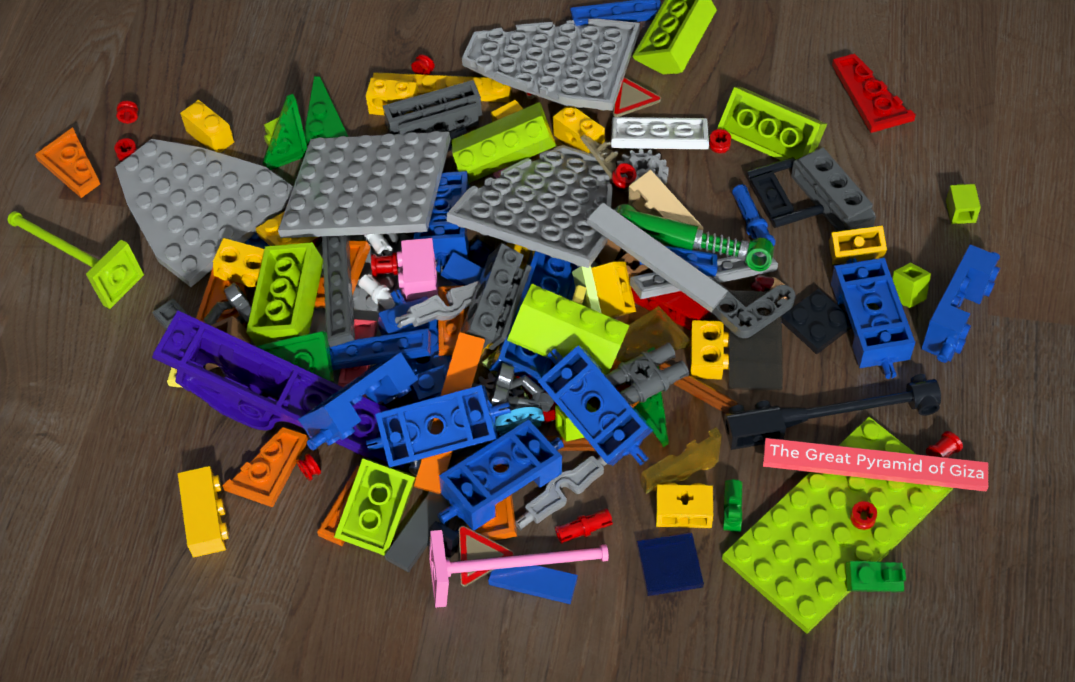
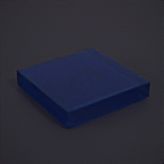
[637,533,704,596]

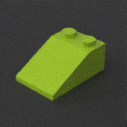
[334,458,417,556]

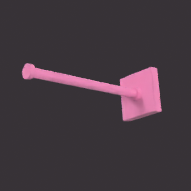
[429,530,608,608]

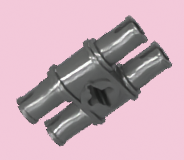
[605,342,689,405]

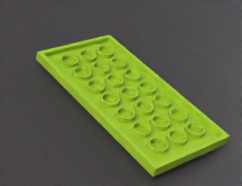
[722,417,953,634]

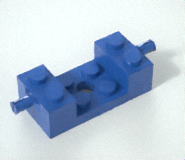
[414,171,469,273]
[922,244,1000,363]
[831,258,915,379]
[378,290,452,403]
[538,345,654,466]
[298,352,418,450]
[366,385,511,468]
[437,419,564,531]

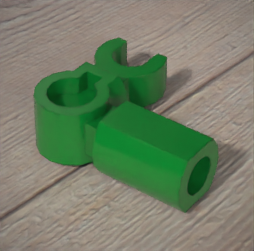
[723,479,742,532]

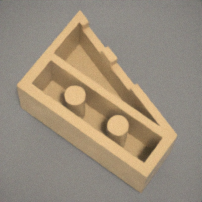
[629,170,703,250]

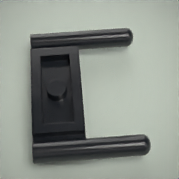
[745,157,824,228]

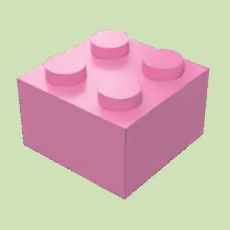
[397,238,438,302]

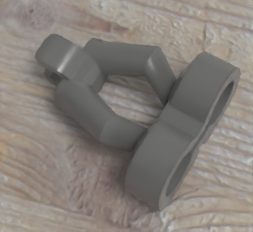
[204,282,252,326]
[489,363,554,412]

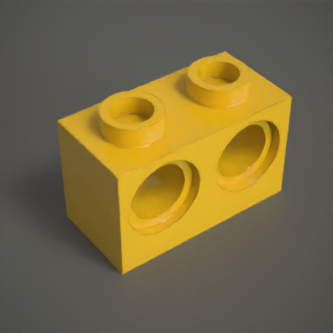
[366,78,419,116]
[213,238,265,287]
[690,320,729,379]

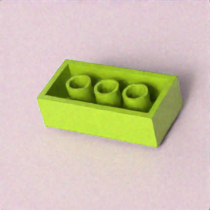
[246,242,323,346]

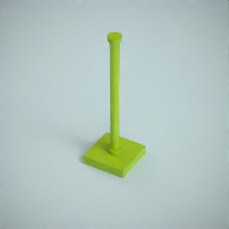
[8,211,144,309]

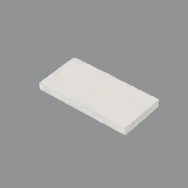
[611,117,709,149]

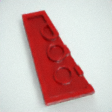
[832,53,916,133]

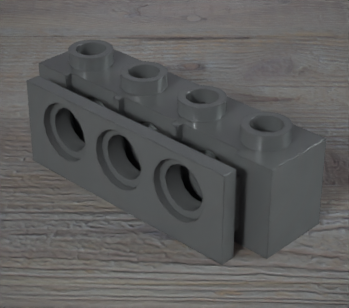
[383,80,482,135]
[791,147,876,232]
[460,243,532,350]

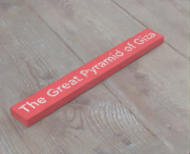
[763,438,988,491]

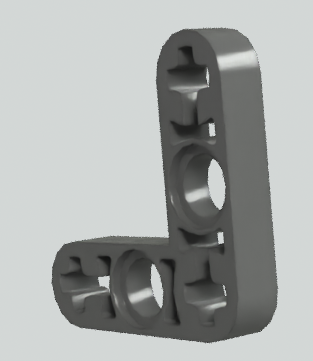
[710,278,795,338]

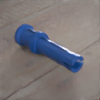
[732,185,776,246]

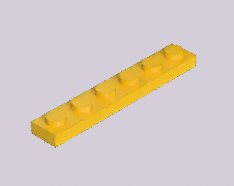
[373,73,512,102]

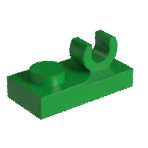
[845,561,906,592]

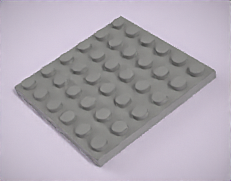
[278,131,451,238]

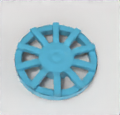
[495,407,545,436]

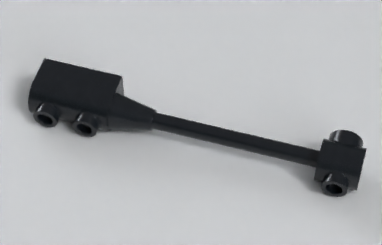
[724,374,941,450]

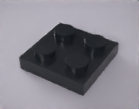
[780,288,852,354]

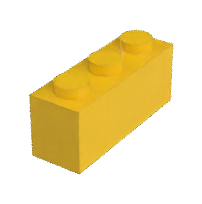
[178,466,229,557]

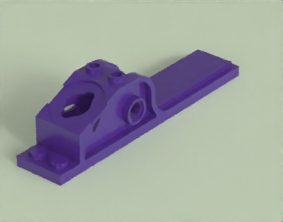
[152,311,405,471]

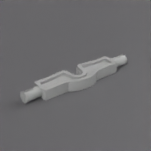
[395,281,479,328]
[515,456,607,530]

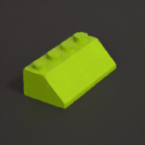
[632,0,717,75]
[717,87,827,161]
[452,102,556,183]
[507,284,630,375]

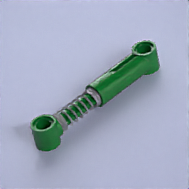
[615,204,774,272]

